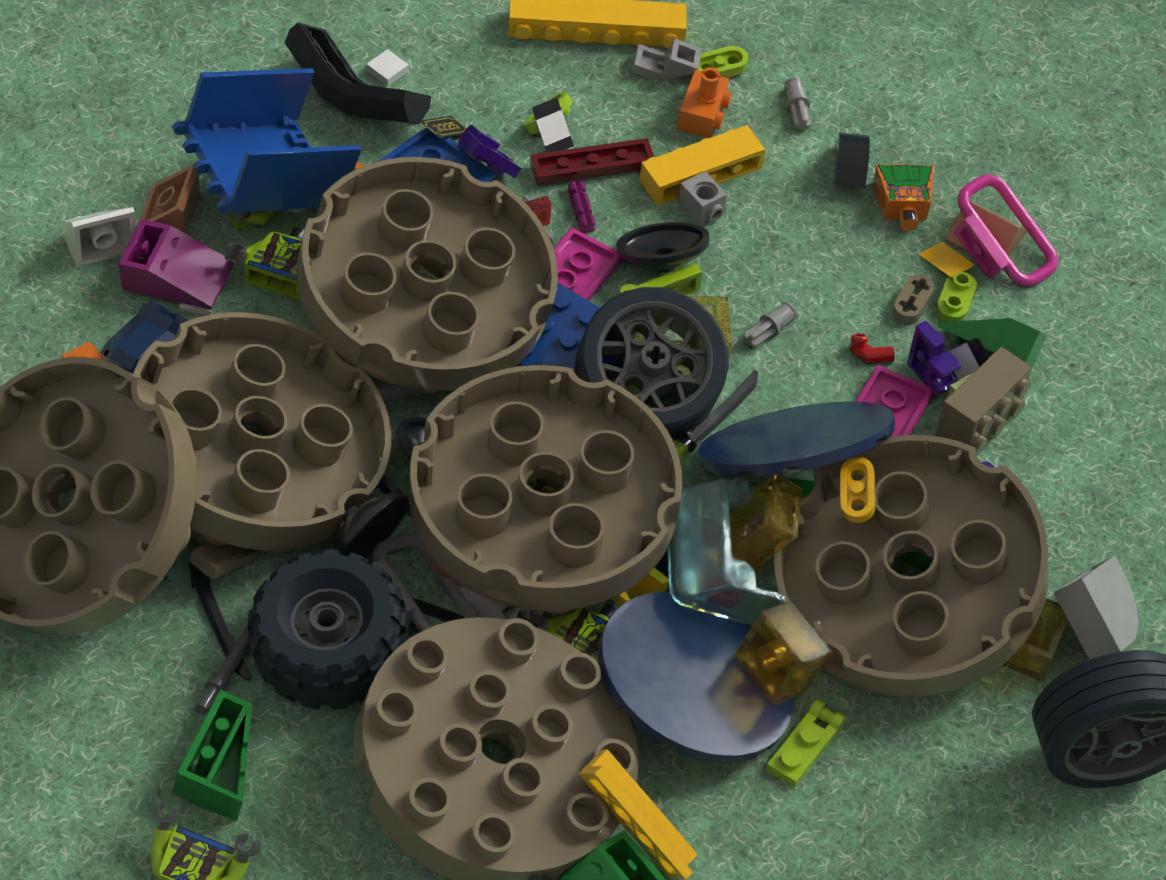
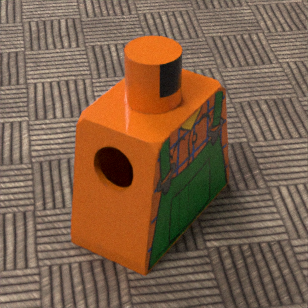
[873,164,934,231]

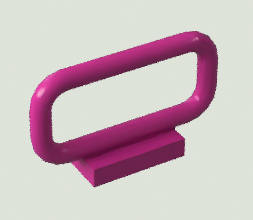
[953,174,1058,287]

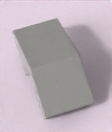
[631,38,702,81]

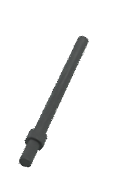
[195,558,296,715]

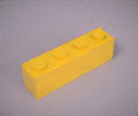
[639,125,765,206]

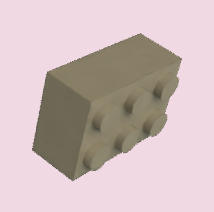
[935,346,1032,455]

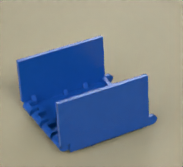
[172,68,362,213]

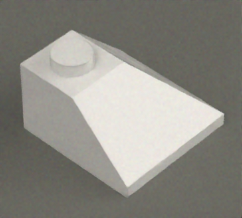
[64,207,136,267]

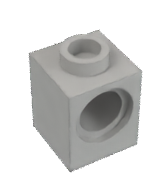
[678,171,727,225]

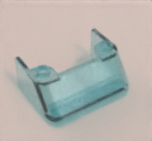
[668,475,786,627]

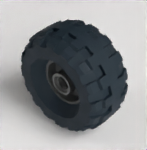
[247,550,409,710]

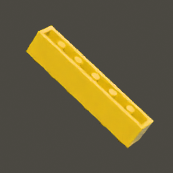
[508,0,687,49]

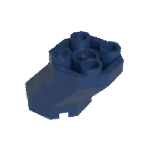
[101,299,189,372]

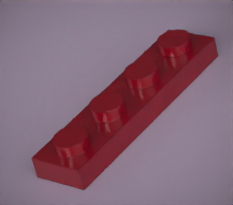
[530,138,654,185]

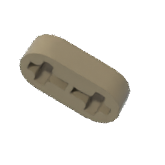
[892,274,934,325]

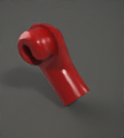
[849,333,895,364]

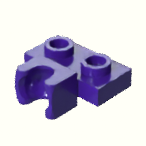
[458,124,522,178]
[907,321,962,394]

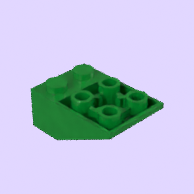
[937,318,1047,367]
[559,830,666,880]

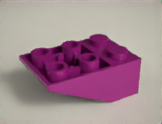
[118,219,234,310]

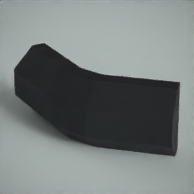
[285,22,431,125]

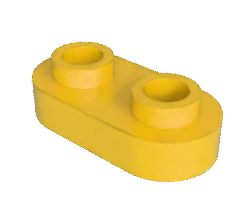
[840,457,875,523]

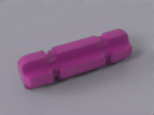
[568,180,596,233]

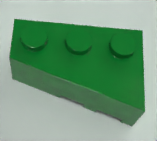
[172,689,253,821]

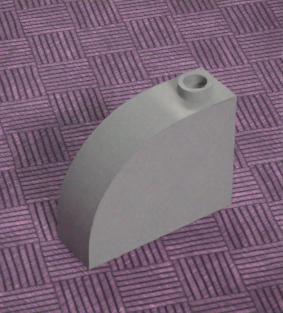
[1054,556,1138,660]

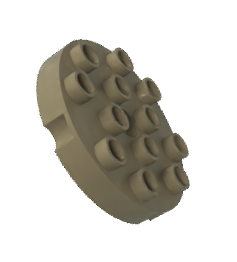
[297,157,558,394]
[133,312,391,553]
[0,357,198,635]
[409,365,682,614]
[774,435,1049,697]
[353,617,639,880]

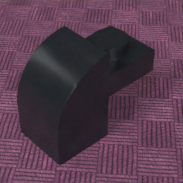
[833,132,870,188]

